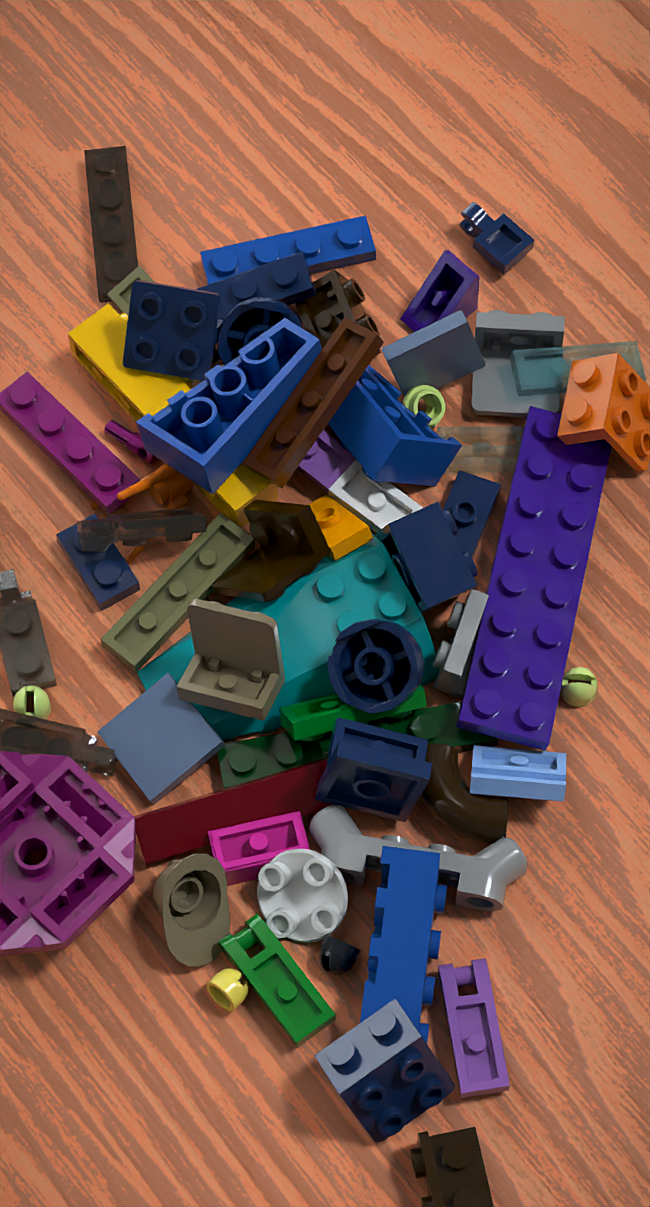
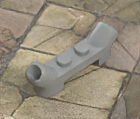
[309,805,528,911]

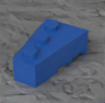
[328,365,462,486]

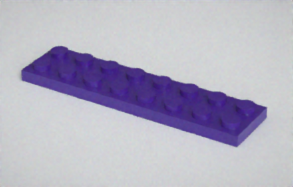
[456,406,611,751]

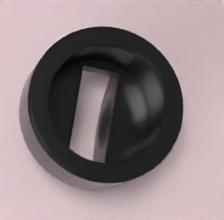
[318,935,361,975]

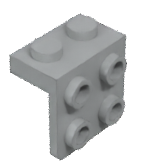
[471,310,565,418]

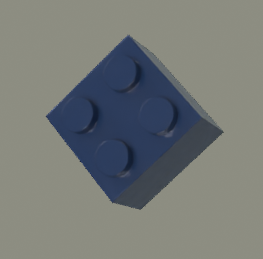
[374,501,477,613]

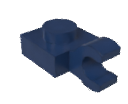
[460,202,535,274]

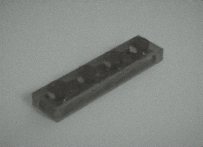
[84,146,139,303]

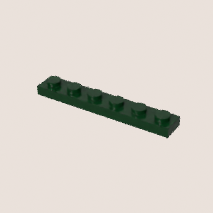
[217,702,498,789]

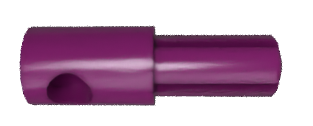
[104,420,158,464]

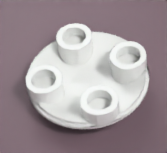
[257,849,348,943]

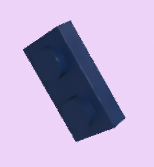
[56,514,141,611]

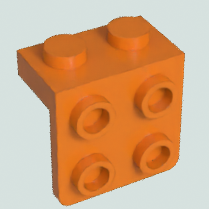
[557,353,650,472]

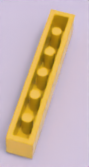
[68,303,278,528]

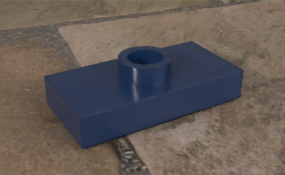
[442,470,501,559]

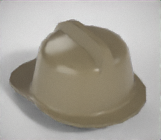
[153,854,230,967]

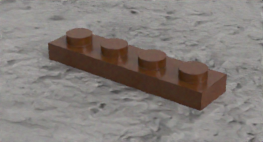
[243,317,384,489]

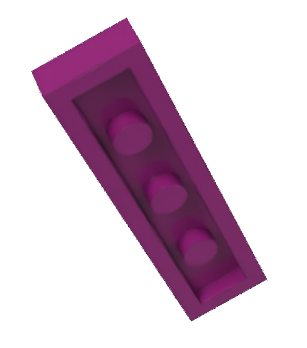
[0,372,141,515]

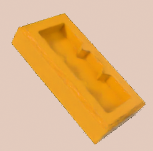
[308,494,373,561]

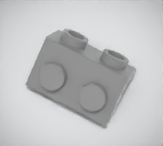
[433,589,489,698]

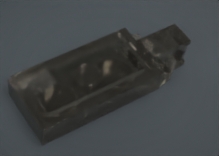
[77,507,207,552]
[0,569,57,697]
[0,708,118,777]

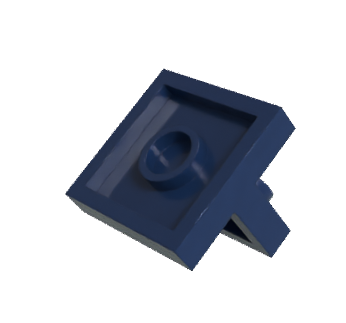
[315,717,432,822]

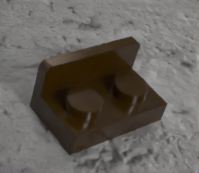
[295,269,381,356]
[410,1127,494,1207]

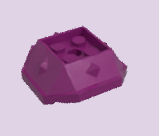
[0,751,136,956]

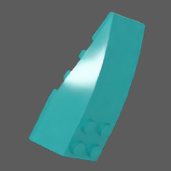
[137,534,440,742]

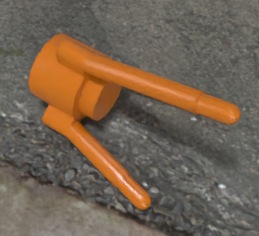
[90,464,193,565]

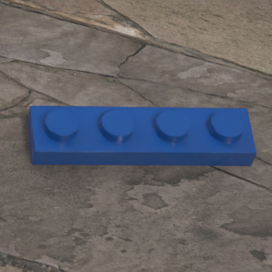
[200,215,376,285]

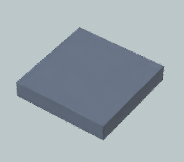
[381,310,486,397]
[97,673,226,804]

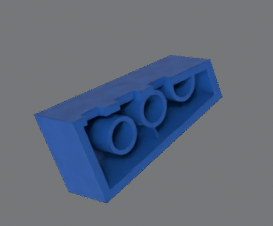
[136,318,322,494]
[360,846,447,1044]

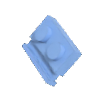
[470,745,566,802]

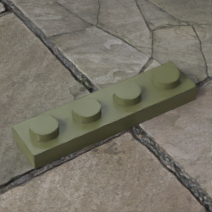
[101,513,255,673]

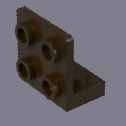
[211,500,331,602]

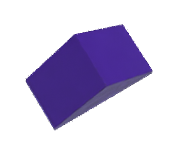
[400,250,480,332]

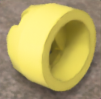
[206,968,249,1012]

